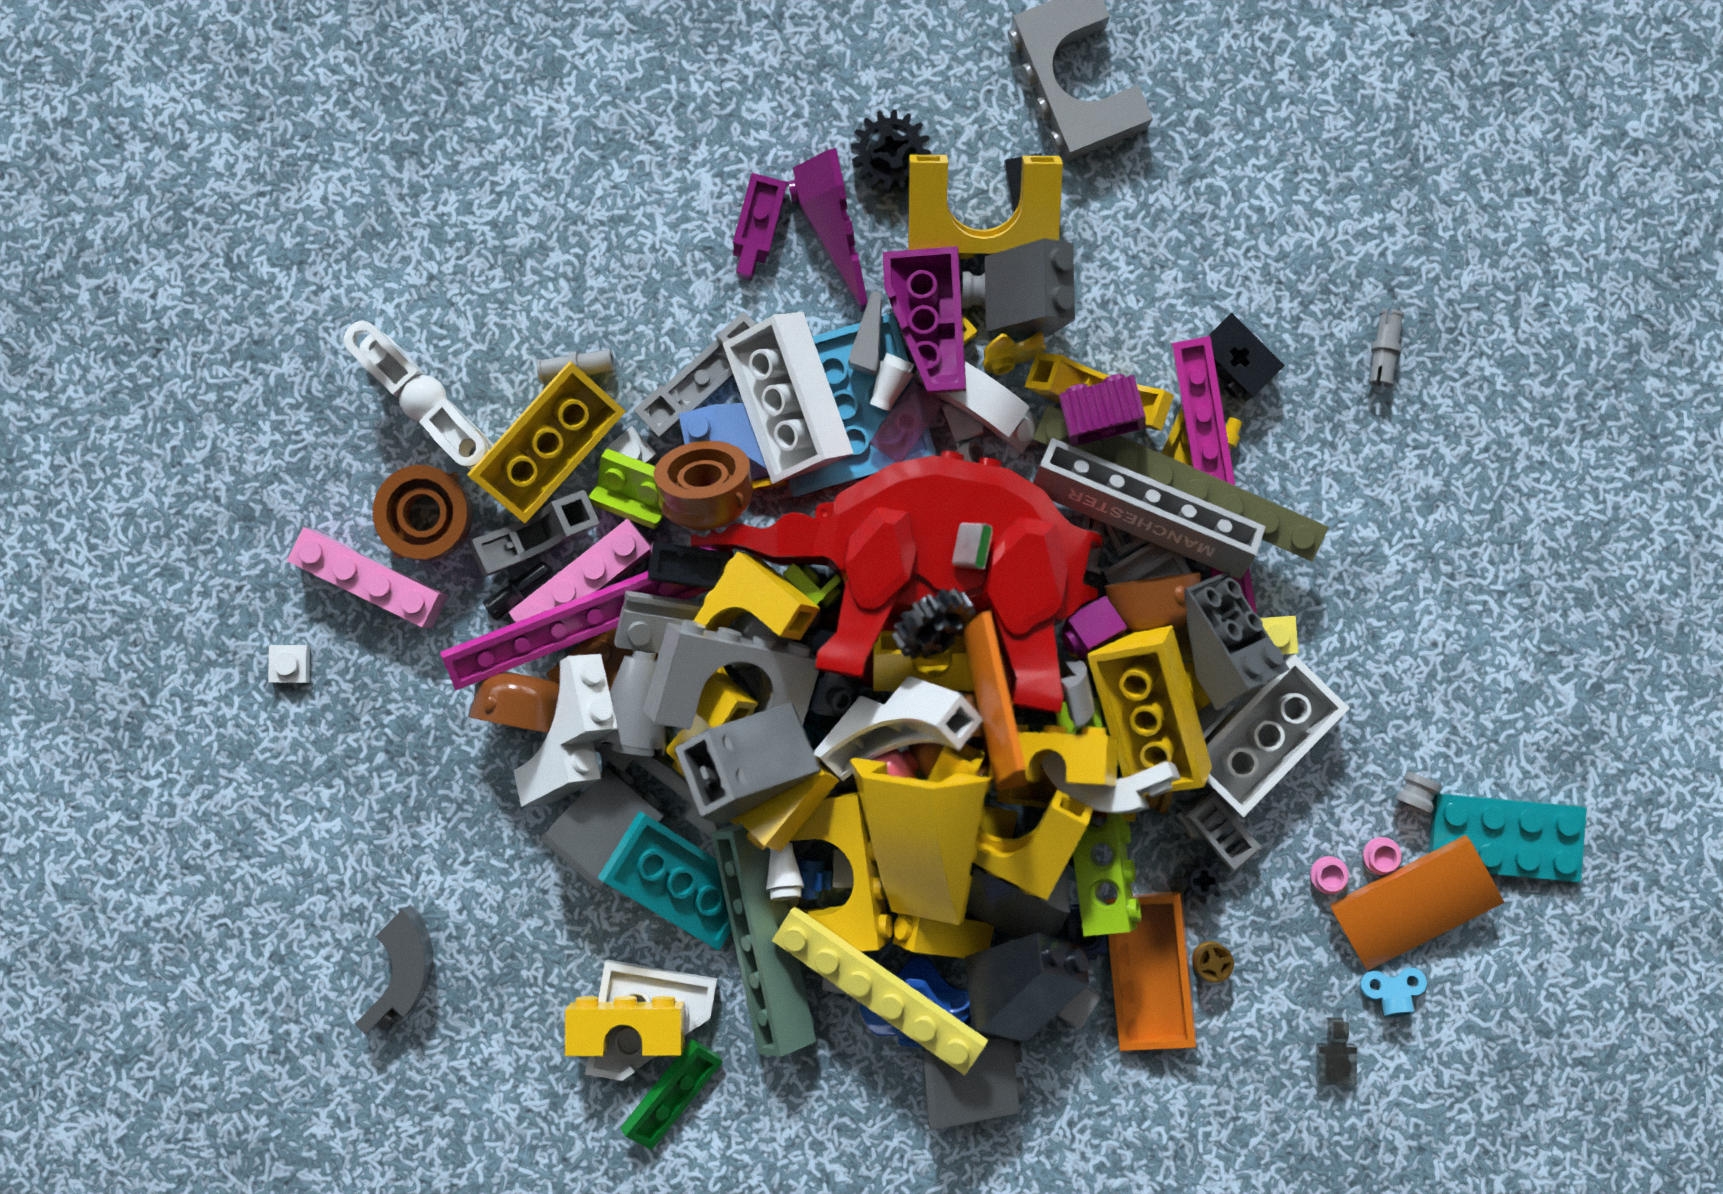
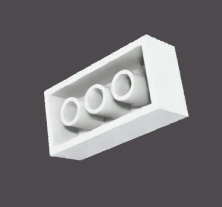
[1204,655,1350,817]

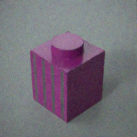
[1061,596,1127,662]

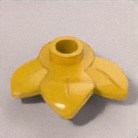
[983,331,1047,375]

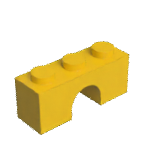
[873,631,974,692]
[989,724,1118,786]
[565,996,685,1056]

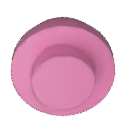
[1363,837,1402,875]
[1310,856,1349,894]

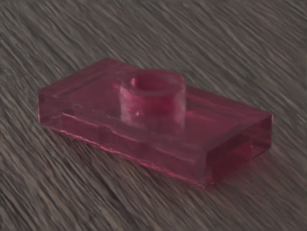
[869,382,943,463]

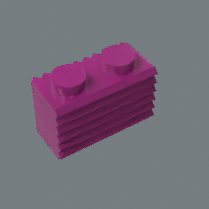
[1059,374,1146,447]

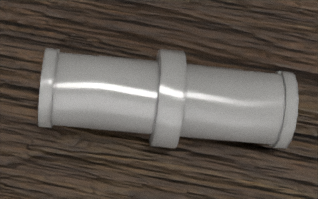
[1368,309,1404,387]
[536,348,615,383]

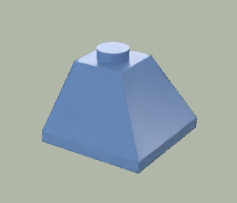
[678,403,770,480]

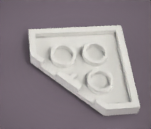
[585,959,718,1081]

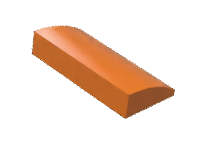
[963,611,1028,791]
[1330,835,1505,971]
[1105,891,1198,1051]

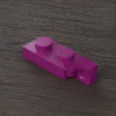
[733,173,788,281]

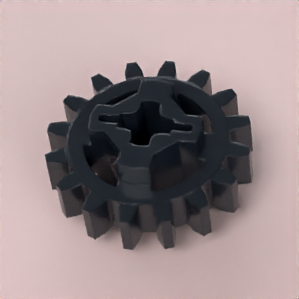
[851,109,931,194]
[892,588,976,660]

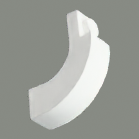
[913,362,1040,454]
[1041,732,1181,814]

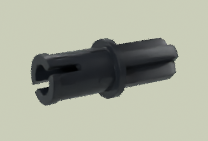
[483,562,555,621]

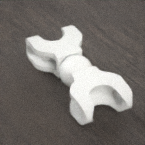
[344,321,494,470]

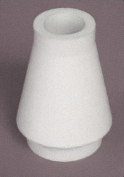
[870,353,914,412]
[766,843,804,901]

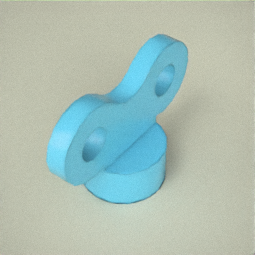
[1360,968,1427,1018]

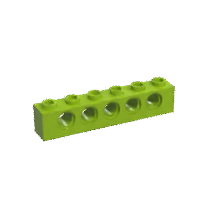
[1055,697,1141,936]

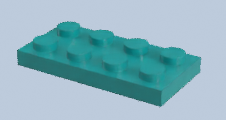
[1428,793,1587,882]
[597,811,732,951]

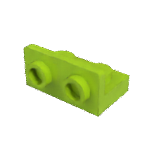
[589,448,665,529]
[783,563,843,609]

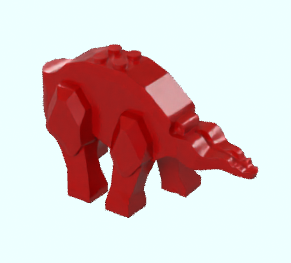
[690,451,1103,715]

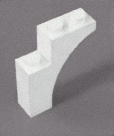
[513,654,618,807]
[814,675,984,781]

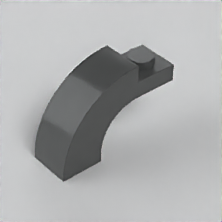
[468,489,600,577]
[355,905,433,1035]

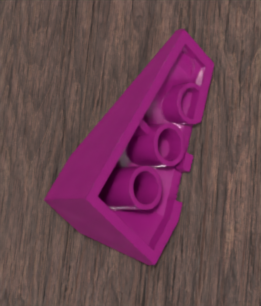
[788,148,868,312]
[883,246,966,394]

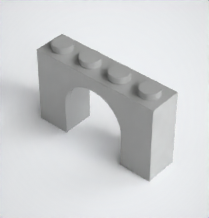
[1008,0,1153,162]
[643,620,819,730]

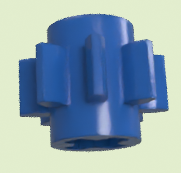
[796,856,833,899]

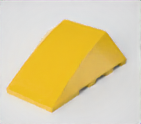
[850,758,991,925]

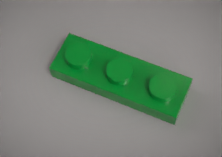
[620,1039,723,1150]

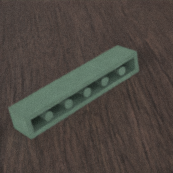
[711,824,816,1057]

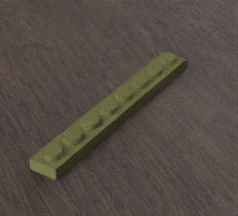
[1033,404,1329,562]

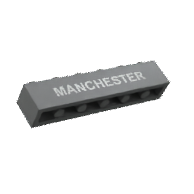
[1033,438,1266,579]

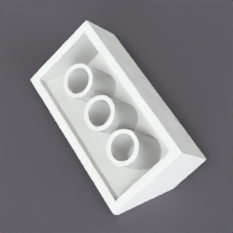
[722,312,854,484]

